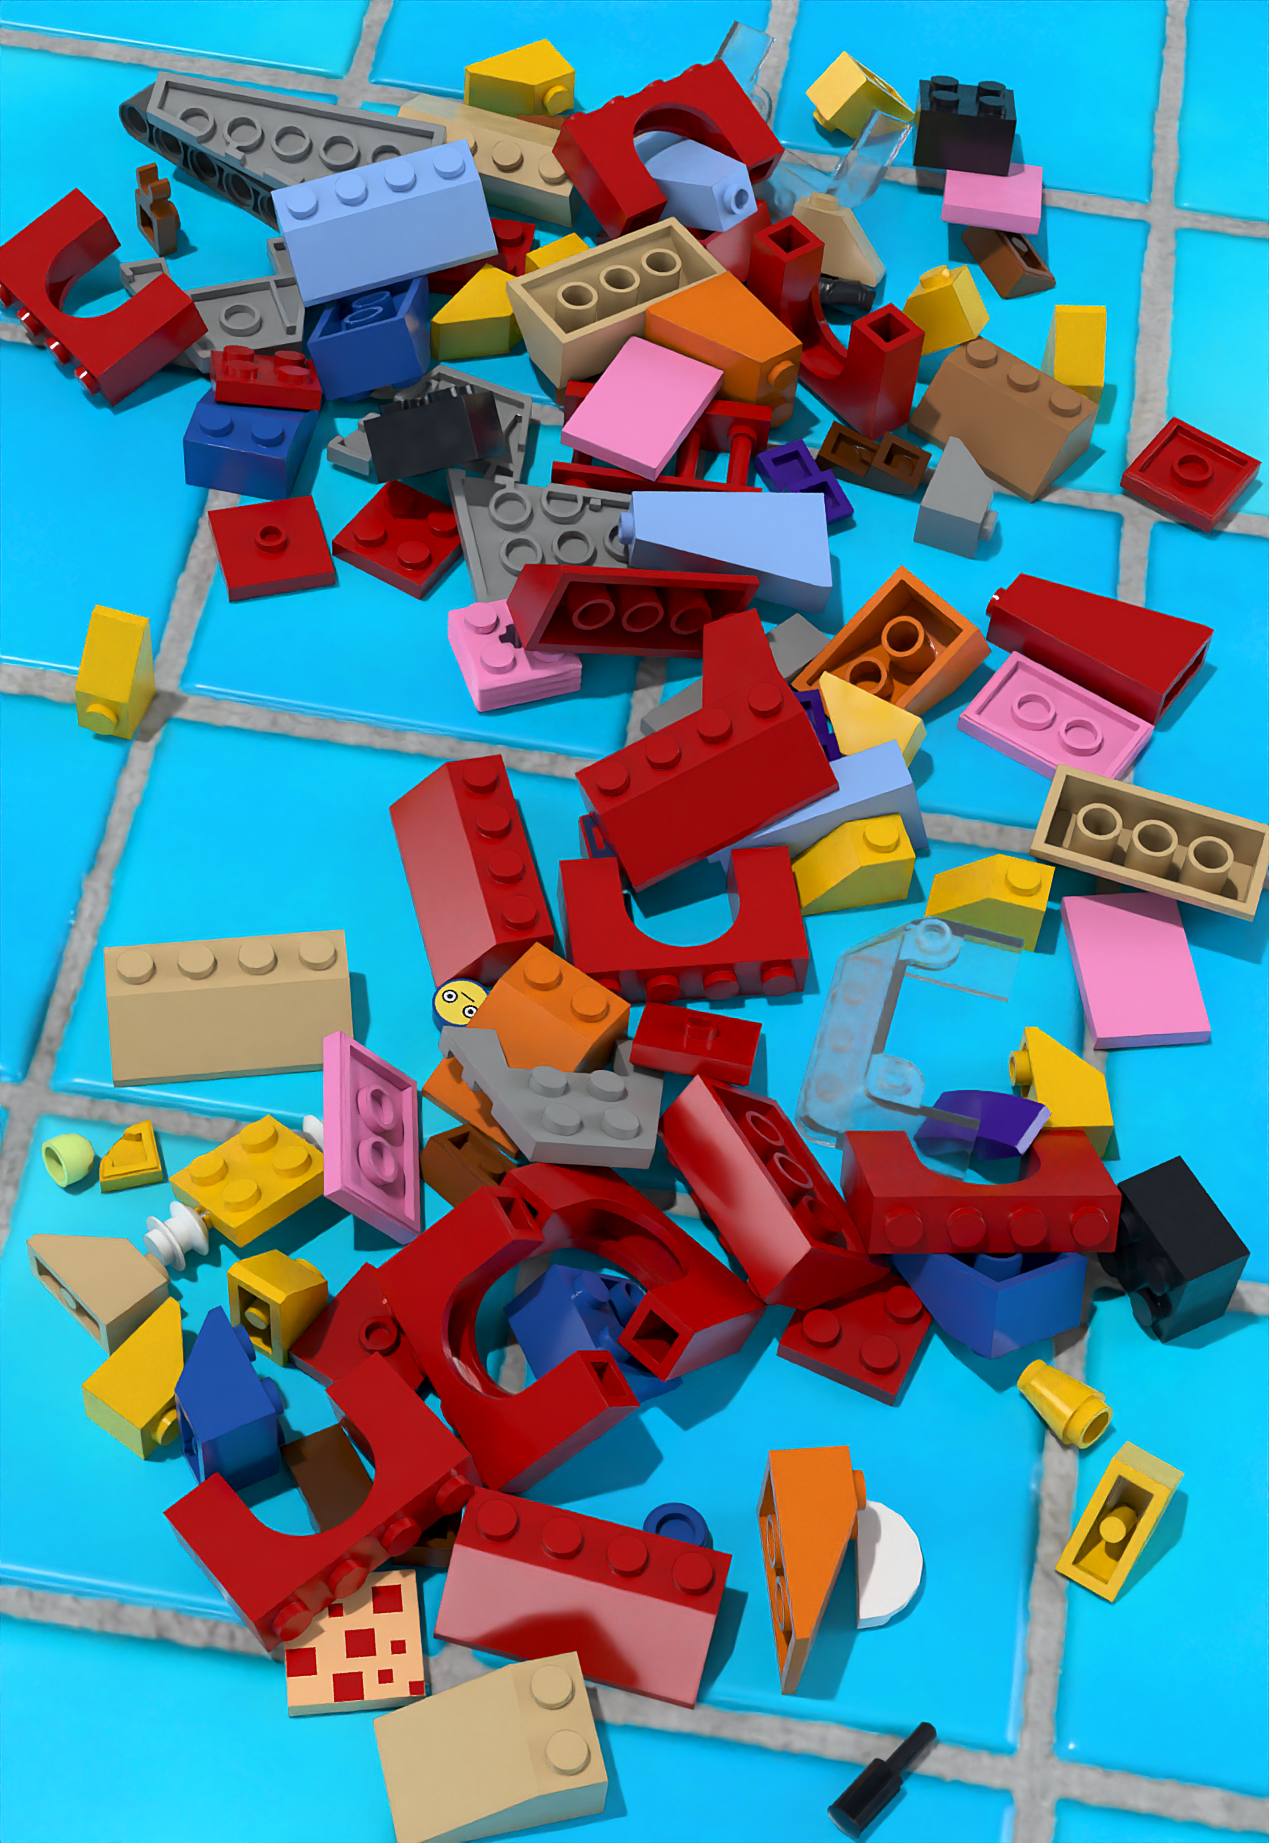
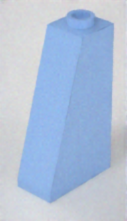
[634,131,758,233]
[618,491,833,613]
[707,739,929,878]

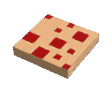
[284,1569,426,1716]

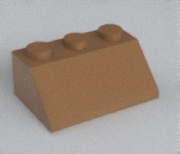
[907,335,1099,503]

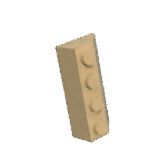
[397,93,583,228]
[506,216,727,390]
[1028,763,1269,922]
[103,929,354,1087]

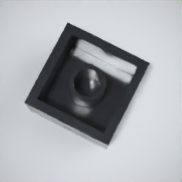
[912,75,1017,176]
[363,384,508,484]
[1097,1155,1251,1344]

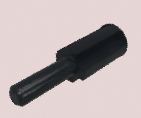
[827,1722,937,1839]

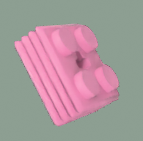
[447,598,582,712]

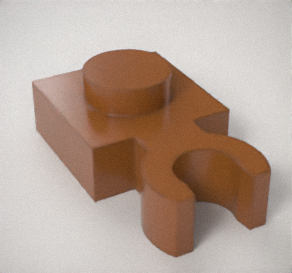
[135,162,181,257]

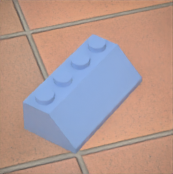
[271,139,498,308]

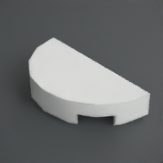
[854,1500,923,1629]

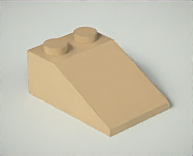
[373,1651,608,1843]

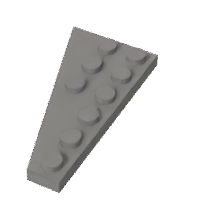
[146,71,447,190]
[446,468,646,603]

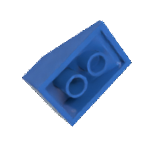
[307,275,431,402]
[183,387,326,501]
[886,1252,1088,1359]

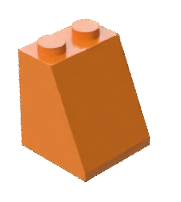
[643,271,803,428]

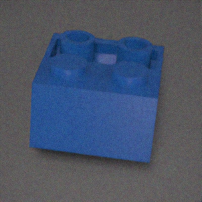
[503,1264,683,1403]
[174,1305,285,1492]

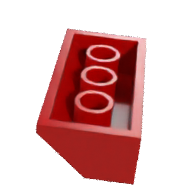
[506,564,760,658]
[574,670,839,893]
[389,754,554,990]
[657,1074,891,1311]
[433,1485,732,1710]

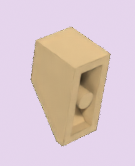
[792,192,885,287]
[26,1234,171,1356]

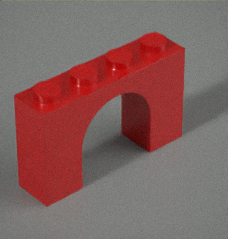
[552,59,785,240]
[0,187,208,407]
[747,215,925,441]
[557,846,810,1004]
[840,1130,1122,1254]
[499,1162,769,1382]
[372,1185,640,1493]
[163,1351,482,1653]

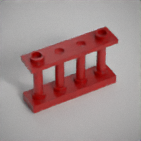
[551,380,772,495]

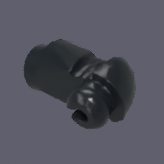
[819,276,876,318]

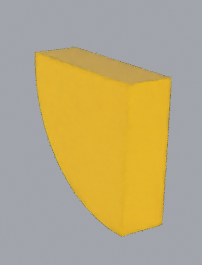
[99,1119,163,1193]

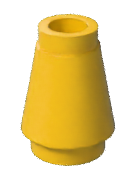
[1017,1359,1113,1449]

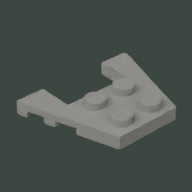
[120,237,307,373]
[327,364,533,484]
[438,1026,665,1169]

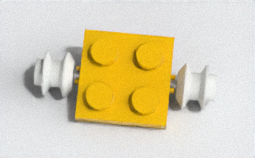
[143,1114,324,1271]

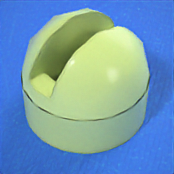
[41,1133,95,1187]

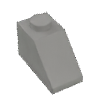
[913,436,999,560]

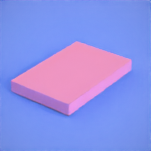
[941,162,1043,236]
[561,335,724,482]
[957,651,1154,781]
[1059,892,1211,1049]
[323,1030,421,1245]

